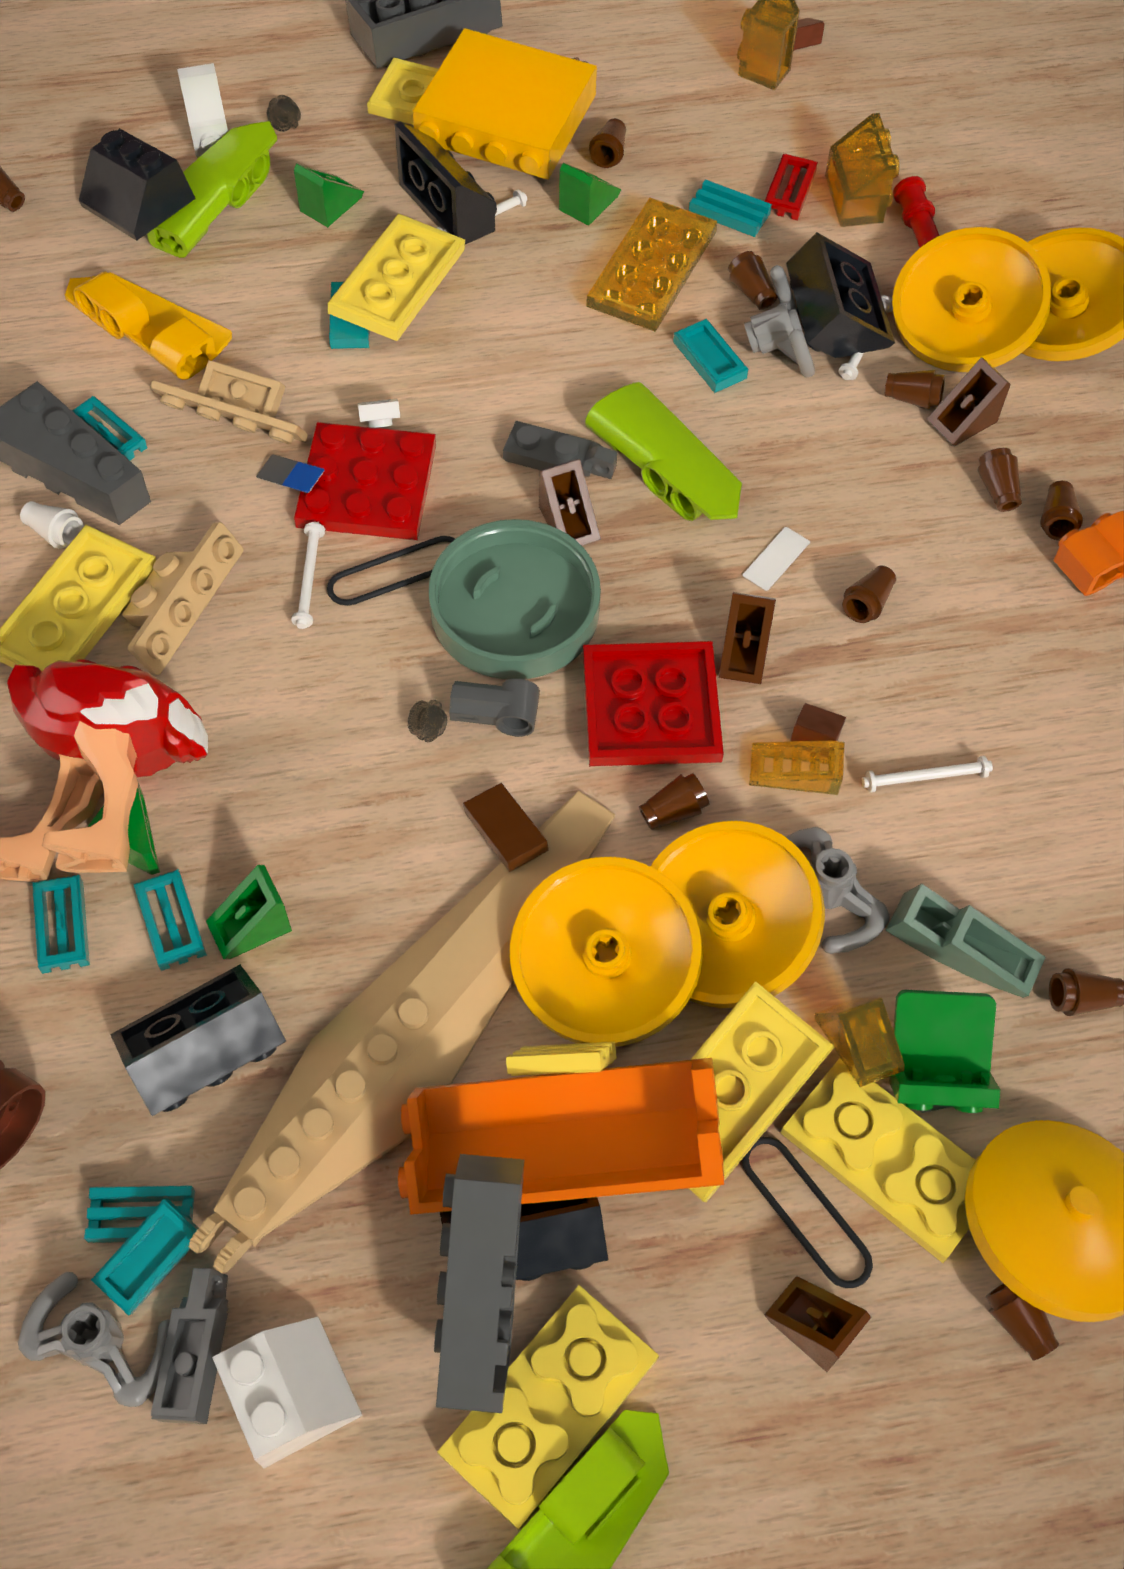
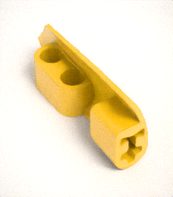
[65,272,232,380]

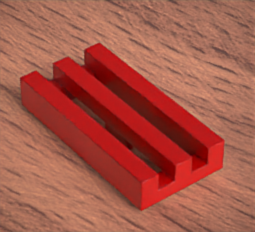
[765,154,818,221]

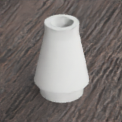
[20,501,84,549]

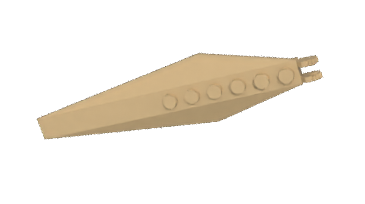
[188,791,615,1273]

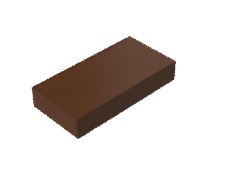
[463,782,549,872]

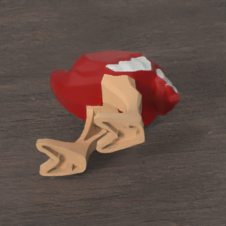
[0,659,208,882]

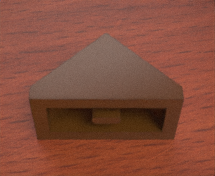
[927,357,1011,446]
[539,459,601,546]
[718,592,776,684]
[764,1276,871,1372]

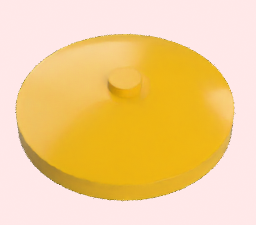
[892,227,1051,372]
[1022,227,1124,361]
[650,821,825,1008]
[510,857,702,1047]
[965,1120,1124,1322]

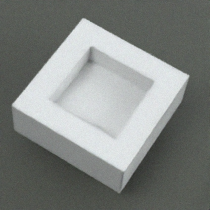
[358,399,400,428]

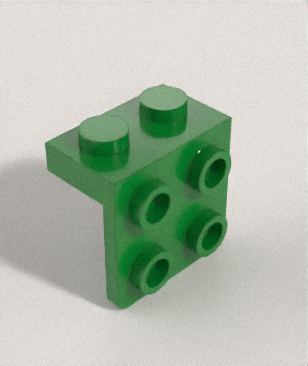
[889,989,1001,1113]

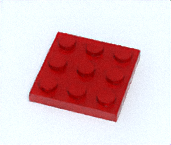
[294,422,436,540]
[583,641,724,767]

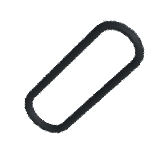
[327,536,455,606]
[742,1137,873,1288]

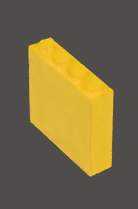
[413,28,597,180]

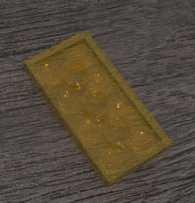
[586,198,718,332]

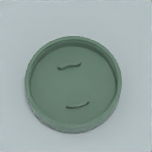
[429,519,601,680]

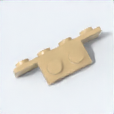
[150,360,308,444]
[122,522,243,675]

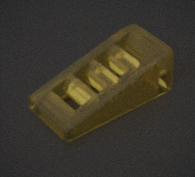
[749,741,845,795]

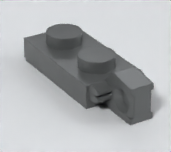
[503,421,617,479]
[150,1268,228,1424]

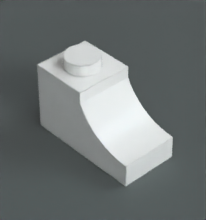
[177,63,228,158]

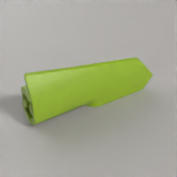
[147,121,277,258]
[585,382,742,521]
[487,1410,669,1569]

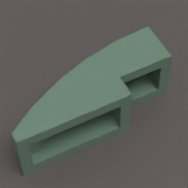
[886,884,1046,998]

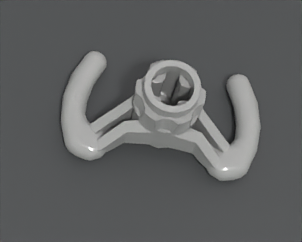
[744,265,815,378]
[786,827,890,954]
[18,1272,170,1407]

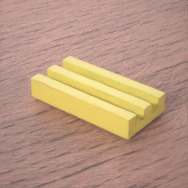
[506,1042,617,1076]

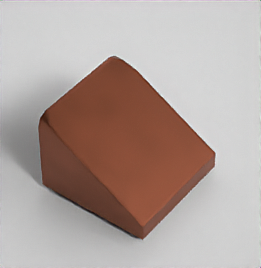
[777,18,825,51]
[790,703,846,755]

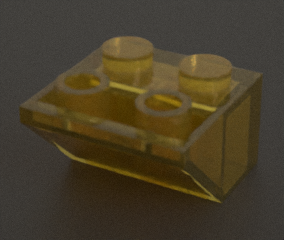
[737,0,800,90]
[825,113,900,227]

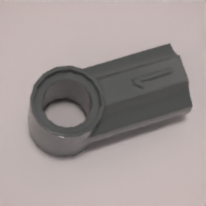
[449,679,540,737]

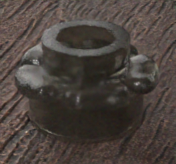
[266,95,301,132]
[408,699,448,742]

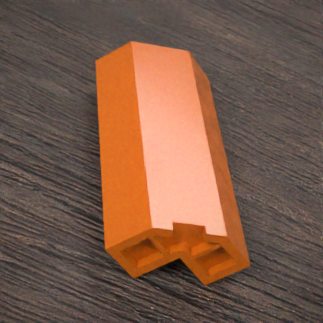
[398,1058,724,1215]

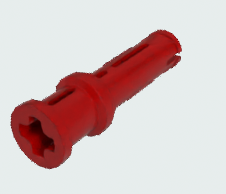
[893,176,940,248]

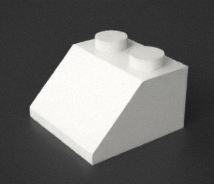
[212,1317,363,1468]

